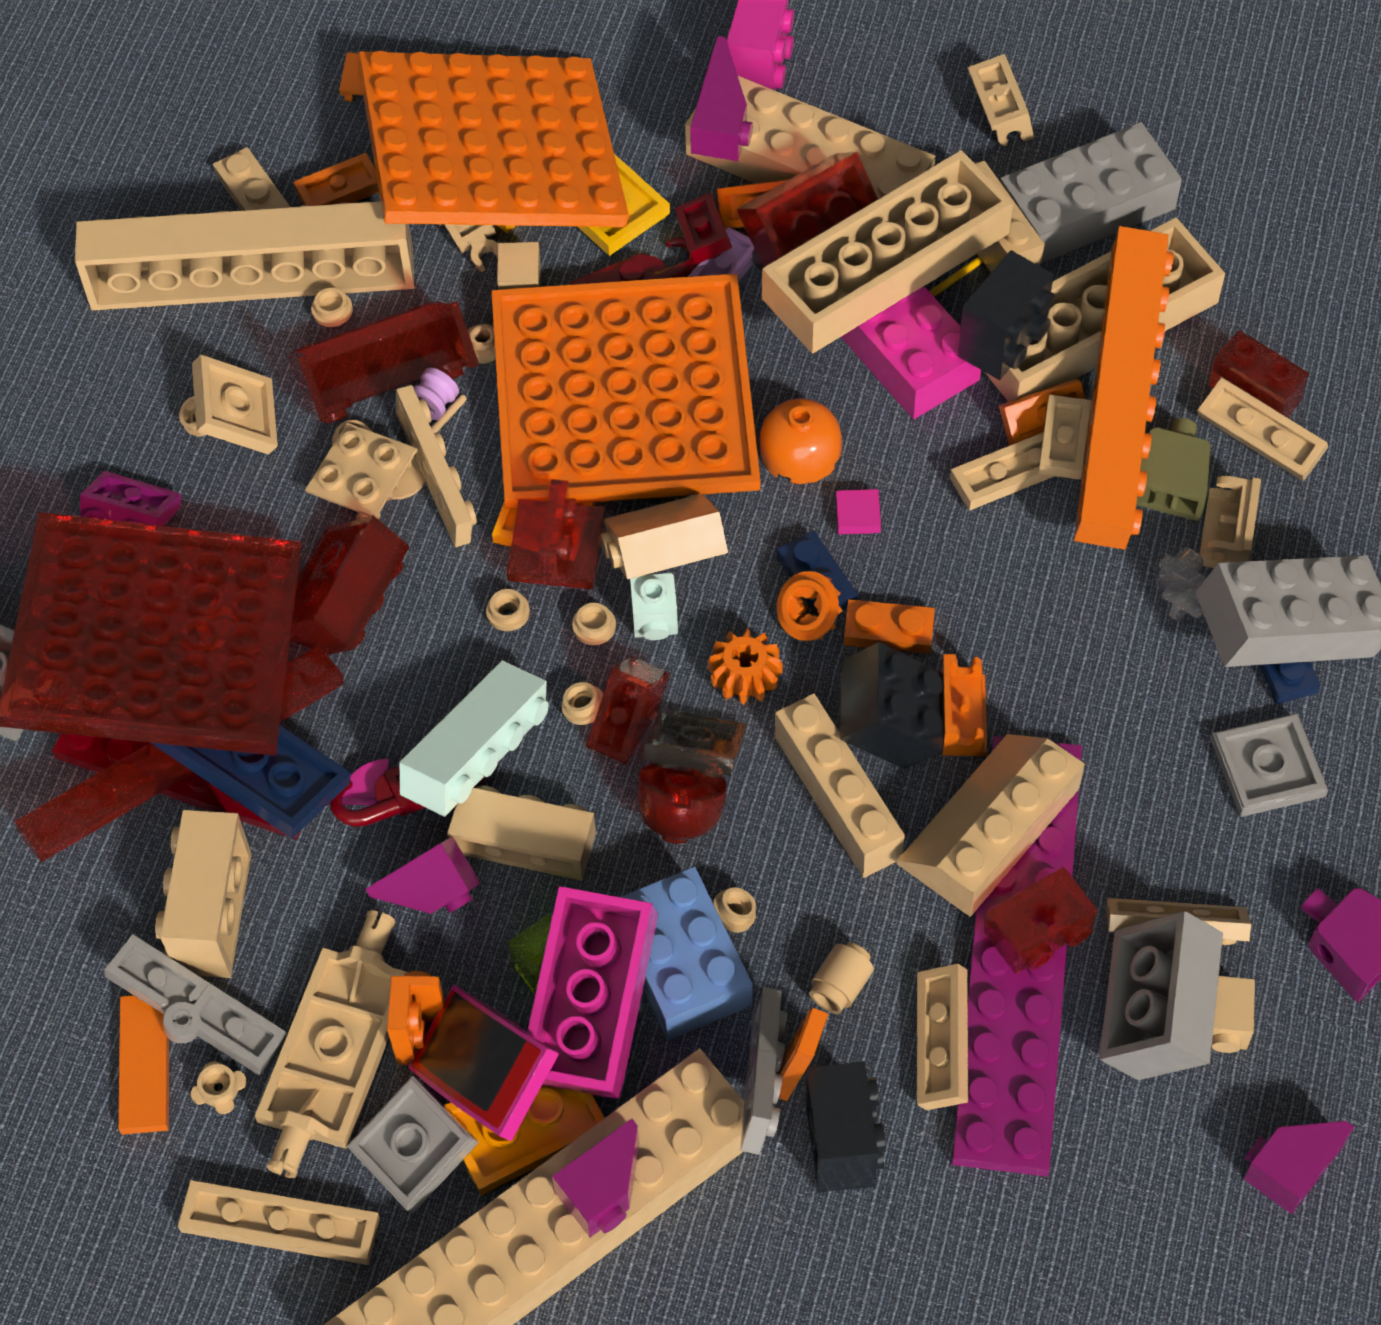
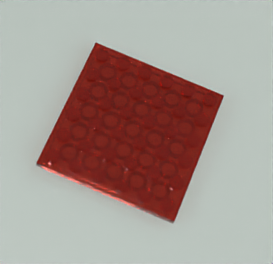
[0,512,302,756]

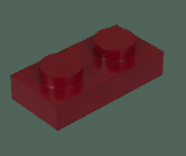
[674,192,733,264]

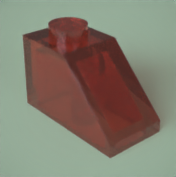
[586,656,671,764]

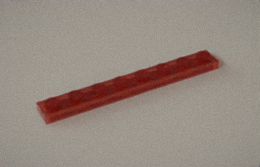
[15,646,344,862]

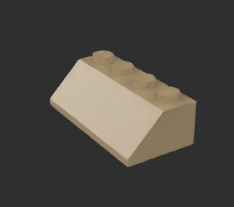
[897,734,1085,917]

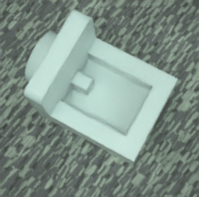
[630,573,678,640]

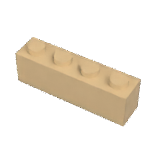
[775,693,905,878]

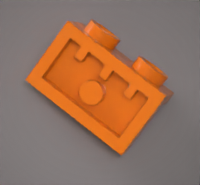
[387,971,444,1065]

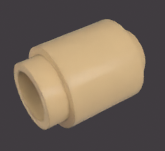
[809,942,874,1014]

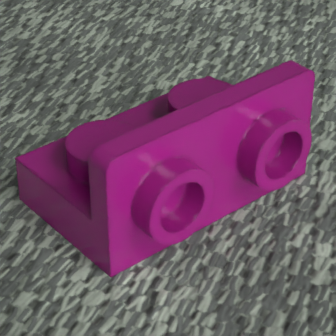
[80,470,181,552]

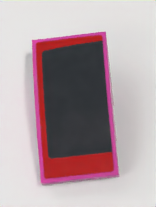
[408,984,559,1141]

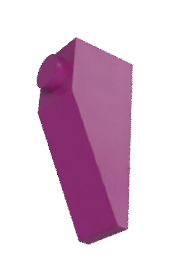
[690,36,753,162]

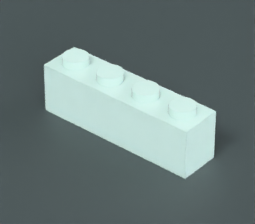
[399,660,549,817]

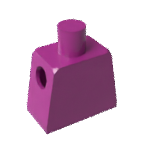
[1301,888,1381,1003]

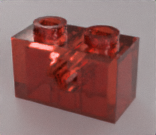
[1209,330,1309,417]
[984,866,1097,974]

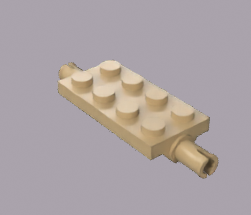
[255,910,407,1178]

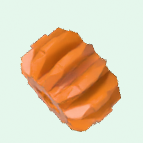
[708,628,783,705]

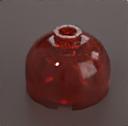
[636,761,727,844]

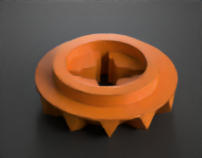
[777,571,843,641]

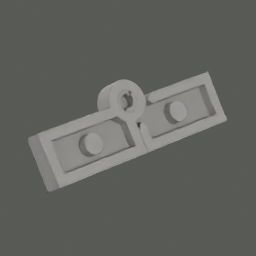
[104,934,287,1076]
[740,987,787,1155]

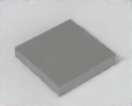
[1211,713,1328,817]
[347,1076,479,1213]

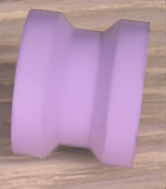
[413,367,459,420]

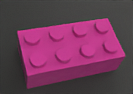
[841,286,981,420]
[527,886,658,1100]

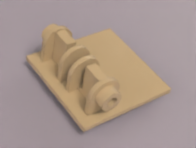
[305,423,417,526]

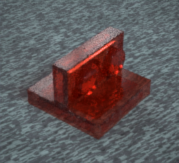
[507,479,604,589]

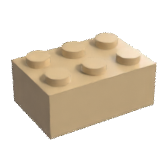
[155,810,252,978]

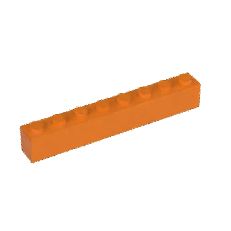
[1074,226,1174,550]

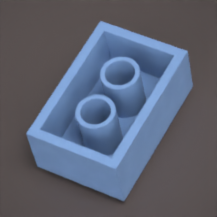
[621,867,752,1041]

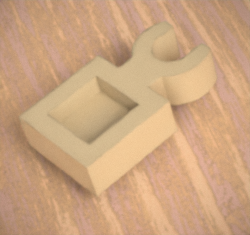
[444,224,498,272]

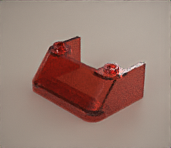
[287,300,479,424]

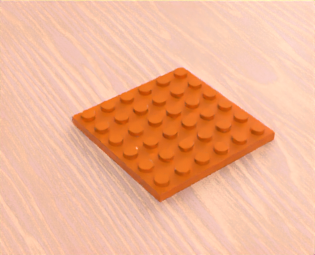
[358,51,629,227]
[491,274,761,509]

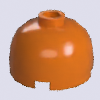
[759,398,843,484]

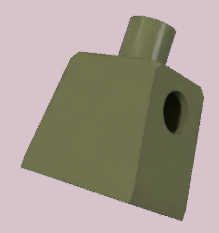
[1136,418,1211,522]

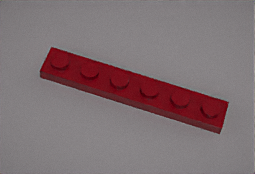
[52,714,301,840]

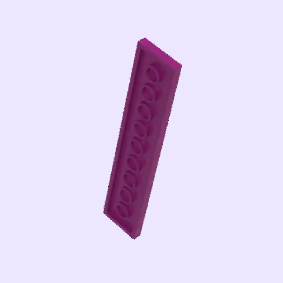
[952,736,1082,1177]

